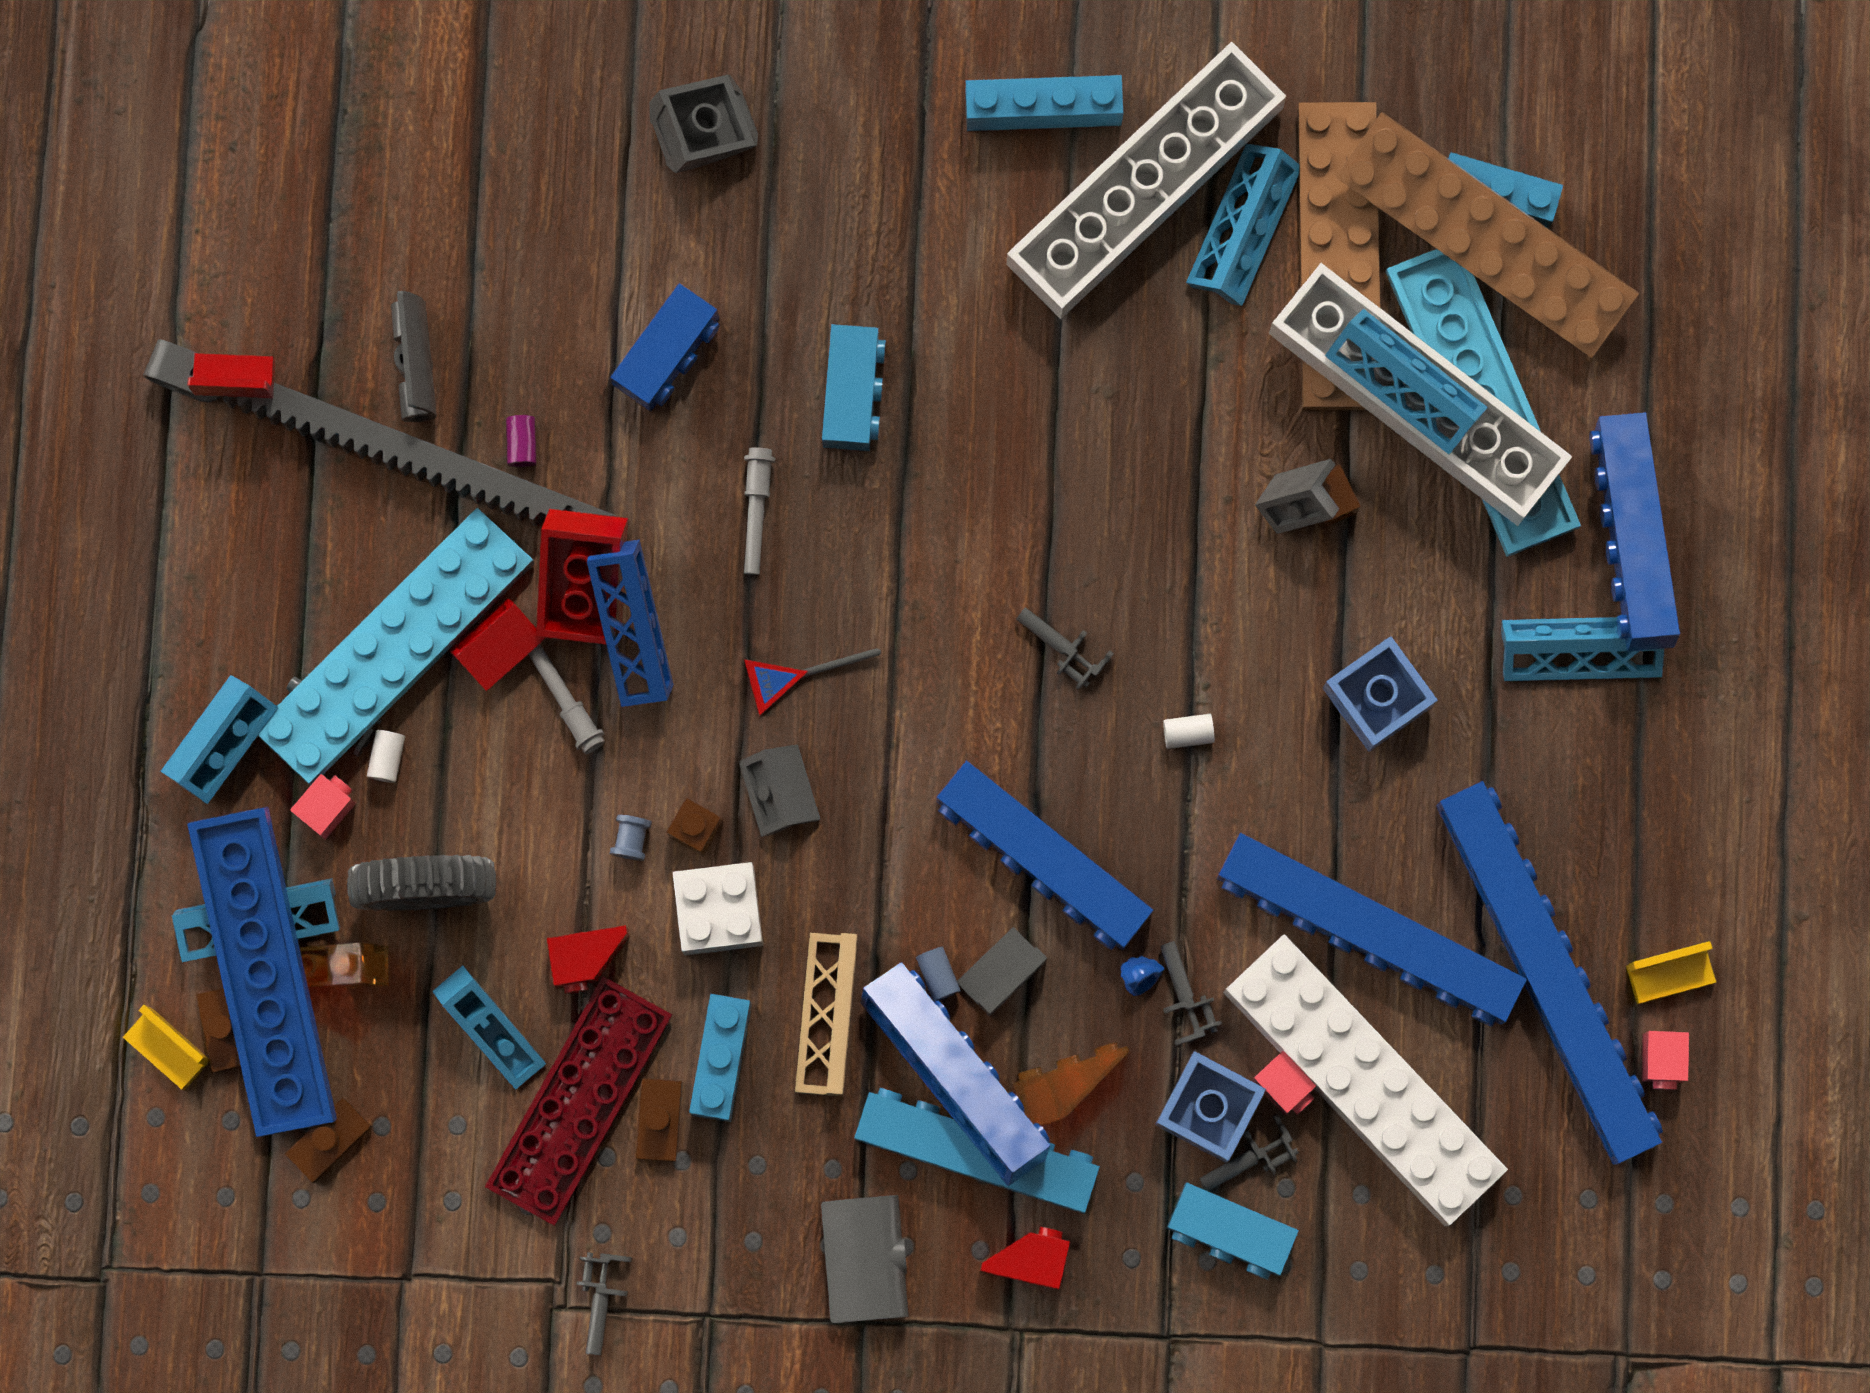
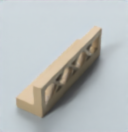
[795,933,858,1097]

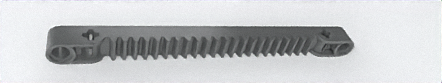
[143,339,630,527]

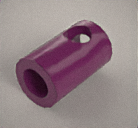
[506,415,537,467]

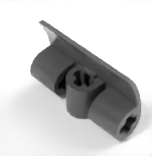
[391,291,437,422]
[821,1195,909,1323]

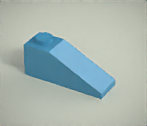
[432,965,546,1089]

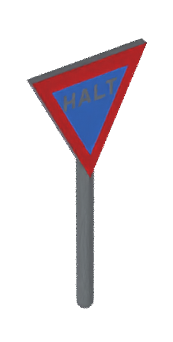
[744,648,881,716]

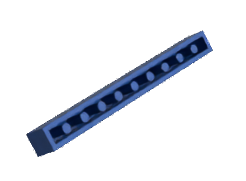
[1436,781,1663,1165]

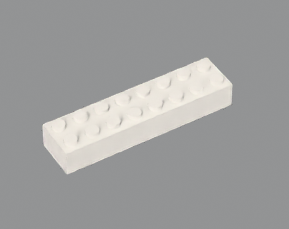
[1006,42,1286,319]
[1269,263,1572,526]
[1223,934,1508,1226]

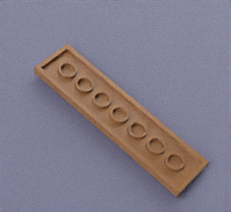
[1297,102,1380,410]
[1336,112,1639,358]

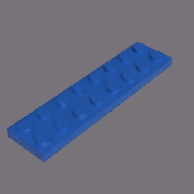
[187,806,337,1137]

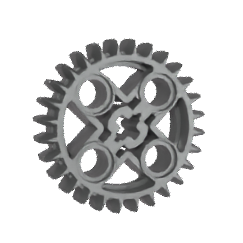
[347,855,496,911]

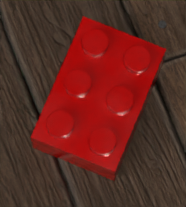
[536,509,628,644]

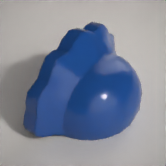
[1121,956,1164,996]

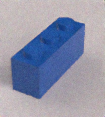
[610,283,720,412]

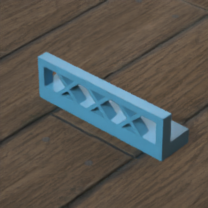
[1186,144,1299,306]
[1325,308,1488,454]
[1501,617,1664,681]
[172,878,340,962]

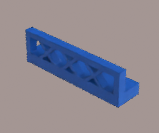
[587,539,674,707]

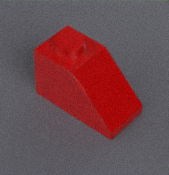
[547,925,630,994]
[980,1227,1070,1290]

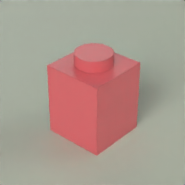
[290,774,356,840]
[1642,1031,1689,1090]
[1251,1051,1316,1115]

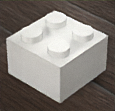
[673,862,763,955]

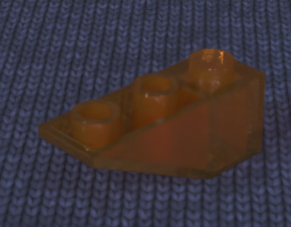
[299,943,389,989]
[1012,1042,1129,1126]

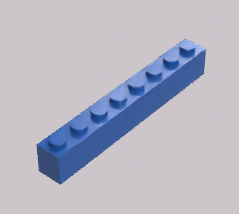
[1217,833,1527,1027]

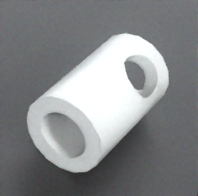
[1163,714,1215,749]
[366,730,405,783]

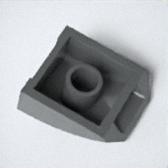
[649,75,758,173]

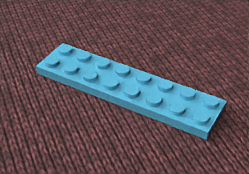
[1385,249,1581,557]
[258,508,534,786]

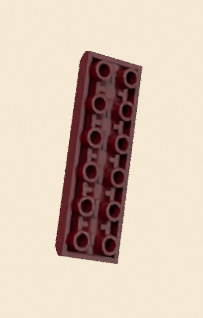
[485,976,673,1226]

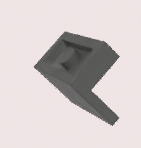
[1255,459,1339,534]
[739,744,820,837]
[957,927,1047,1017]

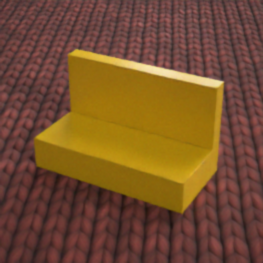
[1626,941,1716,1004]
[123,1005,210,1090]

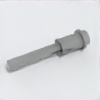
[744,448,776,575]
[528,644,605,754]

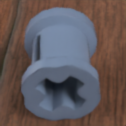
[609,814,652,861]

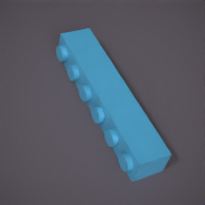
[854,1088,1100,1214]

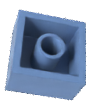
[1323,636,1438,752]
[1155,1051,1266,1163]

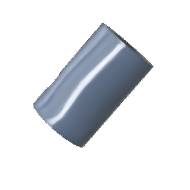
[916,946,961,1002]

